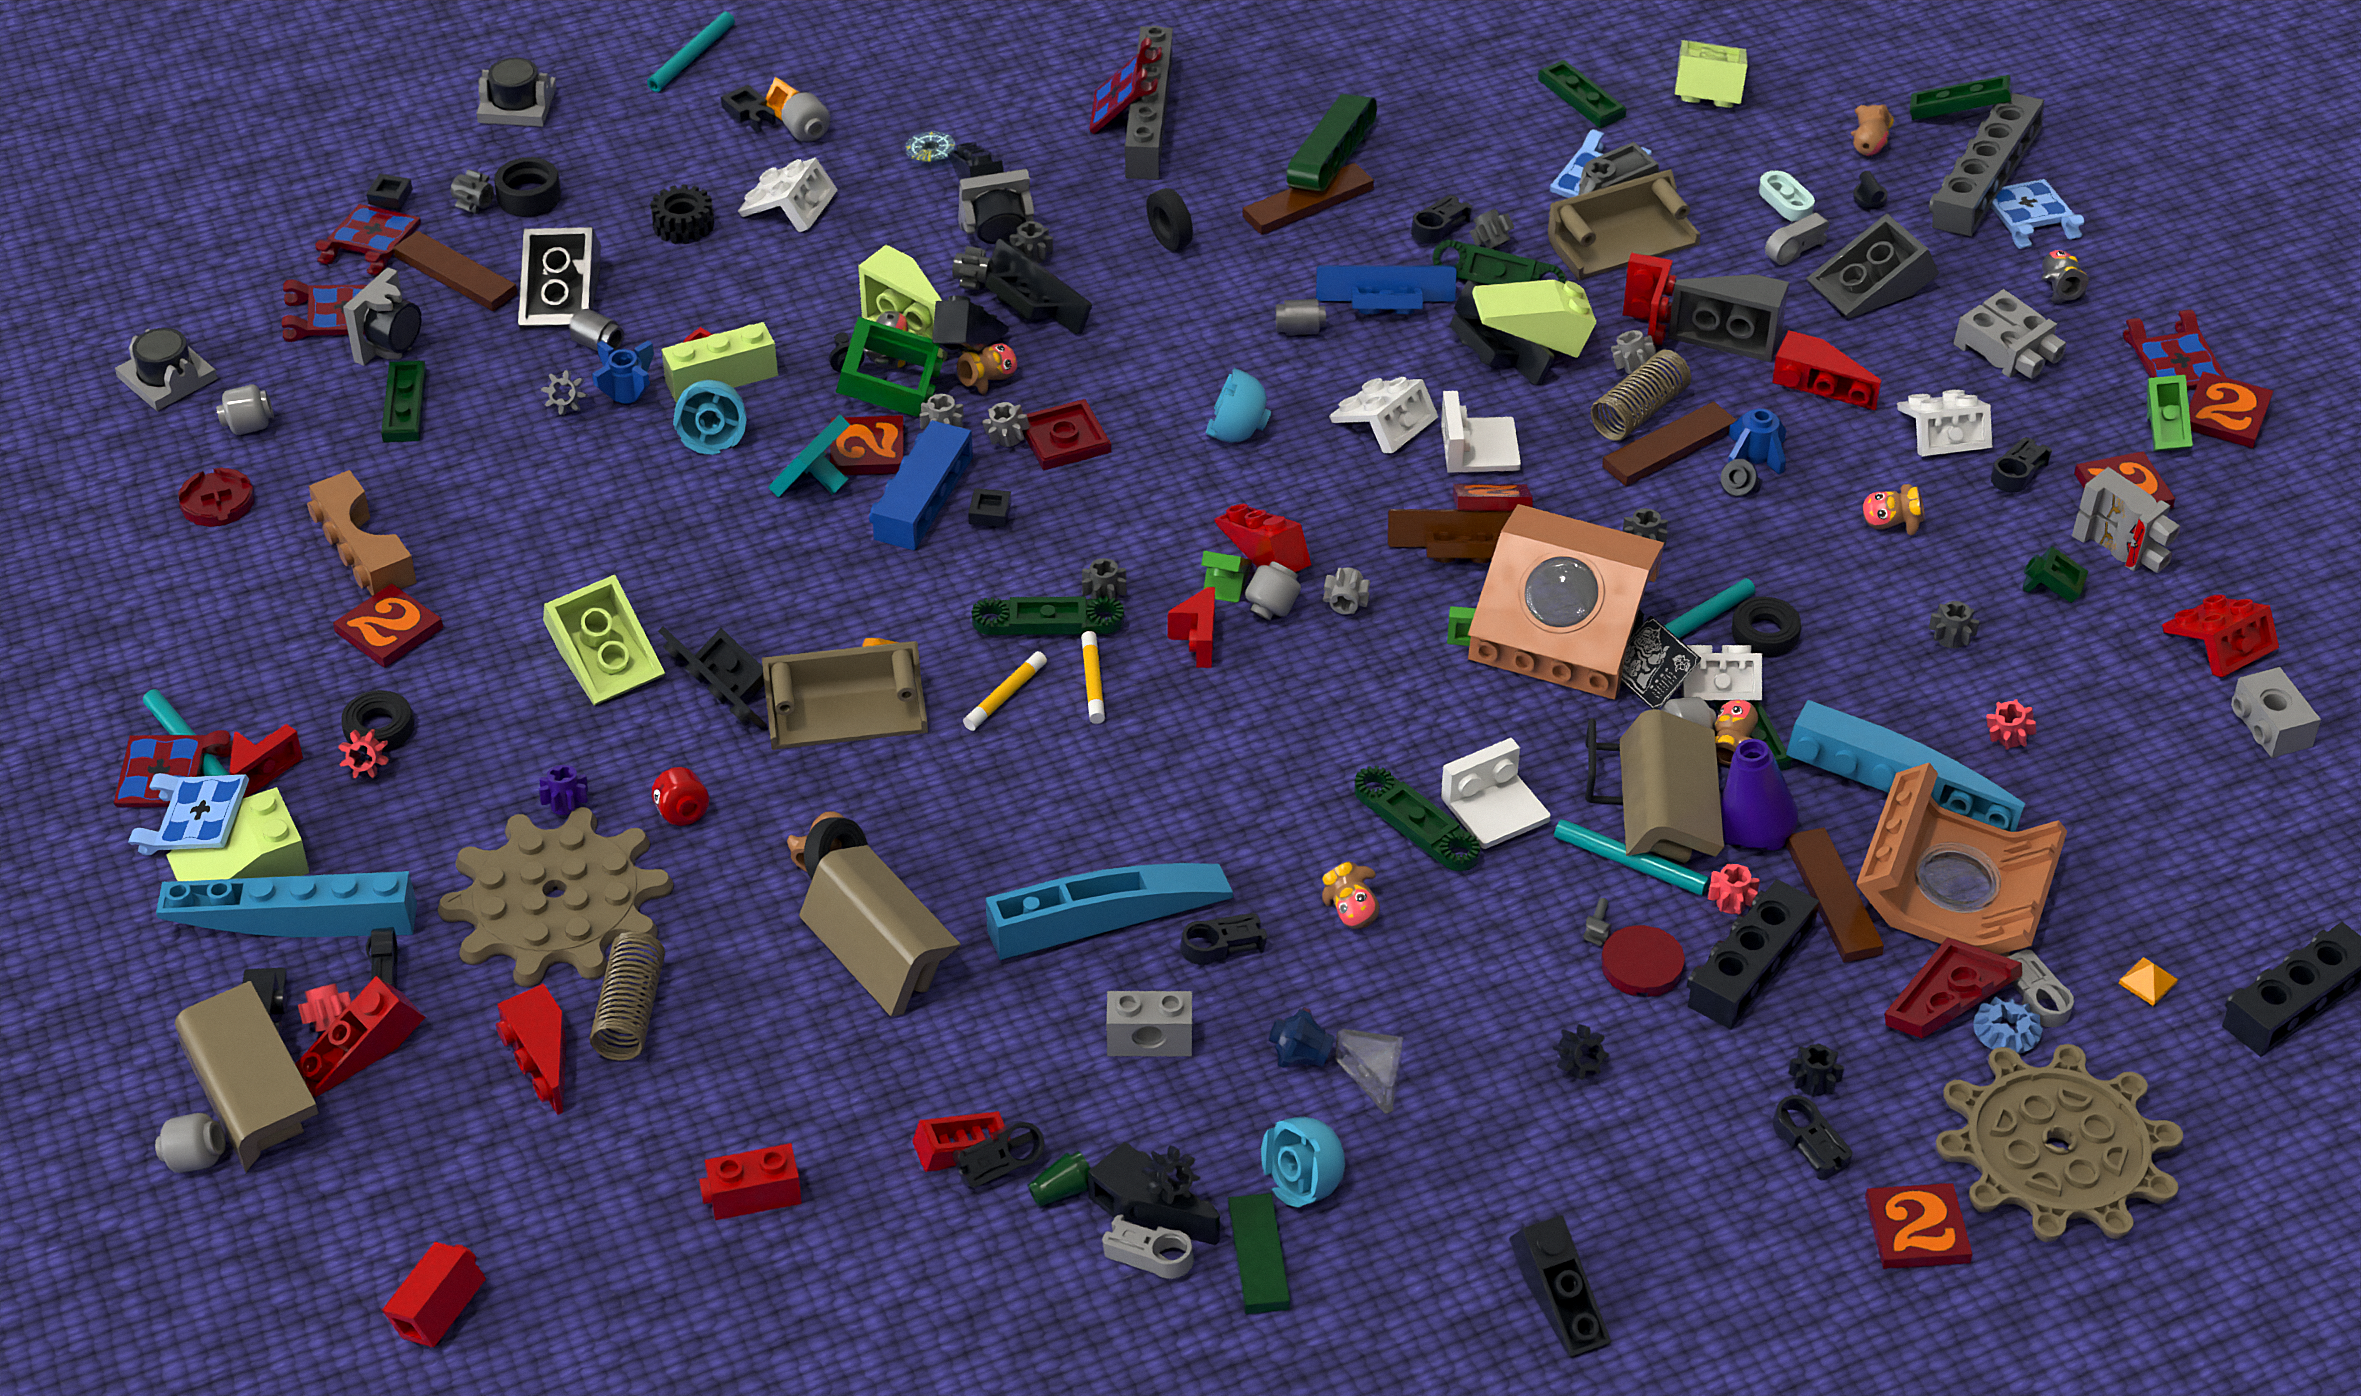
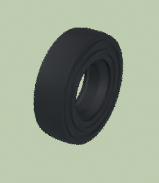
[1146,188,1193,251]
[1731,597,1801,657]
[341,690,414,752]
[804,817,868,880]

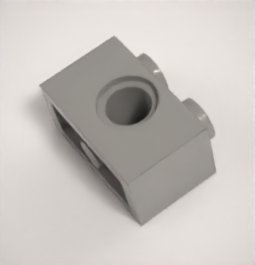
[2231,667,2321,758]
[1107,991,1192,1056]

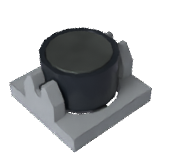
[476,57,557,127]
[958,169,1034,244]
[343,267,422,366]
[115,328,217,411]

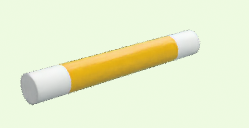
[1081,631,1105,724]
[963,651,1047,731]

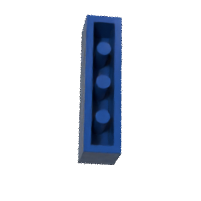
[869,420,973,551]

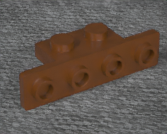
[1387,509,1513,563]

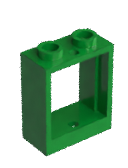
[836,317,944,418]

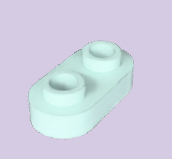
[1759,171,1815,222]

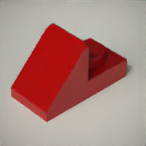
[1168,587,1215,668]
[229,724,303,799]

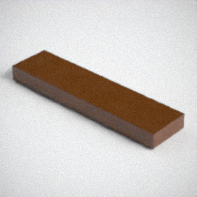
[1242,163,1374,235]
[393,231,518,311]
[1602,401,1736,486]
[1785,827,1884,963]

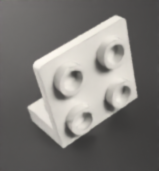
[738,158,837,232]
[1329,377,1438,453]
[1897,390,1992,456]
[1441,391,1521,473]
[1682,645,1762,700]
[1441,738,1550,849]

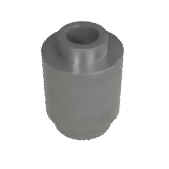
[1276,299,1326,336]
[569,308,624,351]

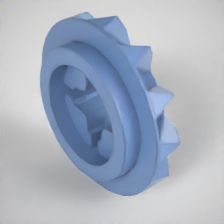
[1973,996,2043,1054]

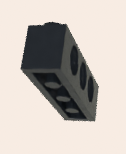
[1687,879,1820,1030]
[2222,922,2361,1057]

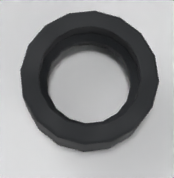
[494,157,561,217]

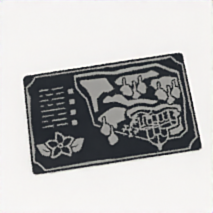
[1621,616,1702,710]

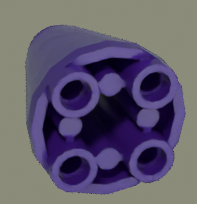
[1720,739,1798,850]

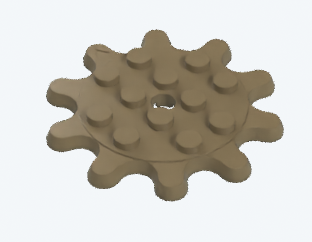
[437,807,673,987]
[1936,1044,2183,1242]

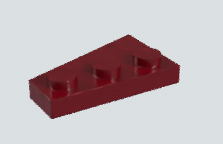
[1884,937,2023,1039]

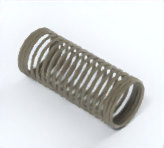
[1590,349,1691,441]
[589,932,665,1061]

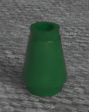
[1027,1151,1091,1207]

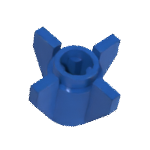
[592,341,654,404]
[1728,408,1787,474]

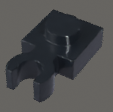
[721,85,776,132]

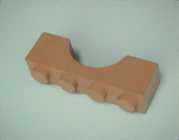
[307,470,417,596]

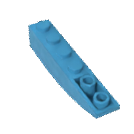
[1786,700,2025,832]
[985,863,1233,960]
[156,871,417,937]

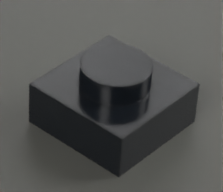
[366,174,413,210]
[968,488,1011,527]

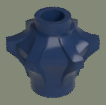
[1268,1007,1334,1068]

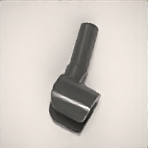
[1583,898,1611,947]

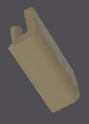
[1548,169,1701,280]
[762,641,928,750]
[1619,709,1724,864]
[799,845,961,1017]
[175,981,319,1173]

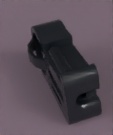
[1411,195,1472,243]
[1990,437,2052,493]
[1180,913,1267,965]
[366,927,398,989]
[1773,1095,1852,1180]
[952,1121,1045,1188]

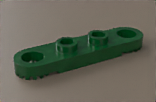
[1432,240,1568,285]
[971,596,1124,635]
[1354,766,1480,871]

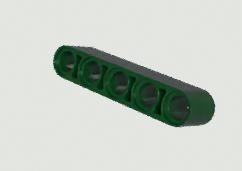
[1287,94,1377,192]

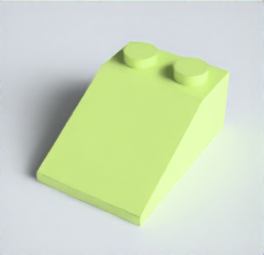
[1675,40,1747,108]
[858,245,947,362]
[1472,280,1596,358]
[543,575,665,706]
[166,787,310,881]

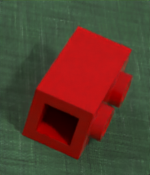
[699,1143,802,1221]
[382,1242,486,1348]

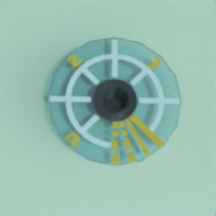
[905,131,955,161]

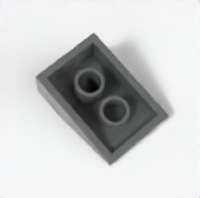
[1806,214,1940,319]
[518,227,601,328]
[1668,274,1789,362]

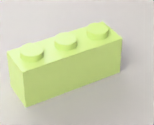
[661,322,778,403]

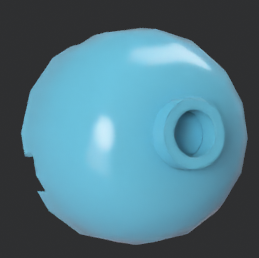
[1206,368,1271,443]
[673,379,747,455]
[1261,1117,1345,1207]

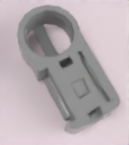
[1765,213,1829,266]
[2006,949,2074,1028]
[1102,1215,1194,1279]

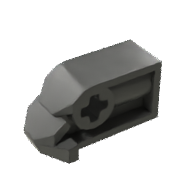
[1579,142,1659,195]

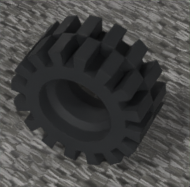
[650,184,714,244]

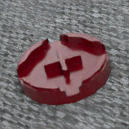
[179,468,254,527]
[1601,925,1685,997]

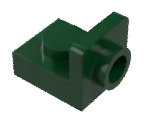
[2022,546,2089,603]

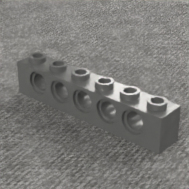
[1125,26,1173,180]
[1929,93,2044,237]

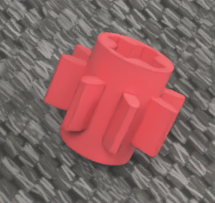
[1986,699,2037,750]
[338,729,389,778]
[1708,864,1760,915]
[298,983,351,1032]

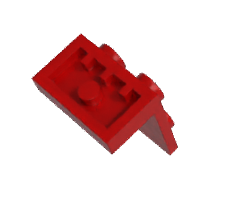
[1623,252,1677,348]
[2162,594,2279,677]

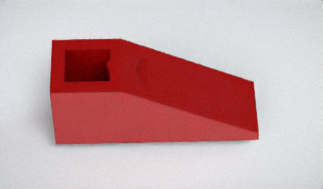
[1772,330,1882,411]
[1214,504,1312,572]
[295,976,426,1098]
[496,983,567,1115]

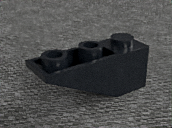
[948,142,1007,190]
[932,295,1009,352]
[1088,1142,1220,1245]
[1509,1215,1611,1358]

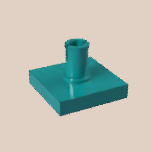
[768,414,850,497]

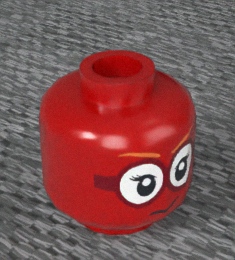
[651,767,709,826]

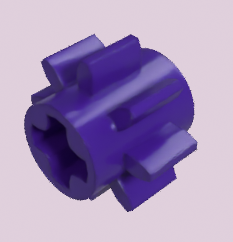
[539,765,588,815]

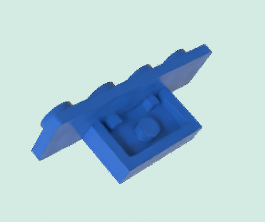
[1316,265,1456,314]

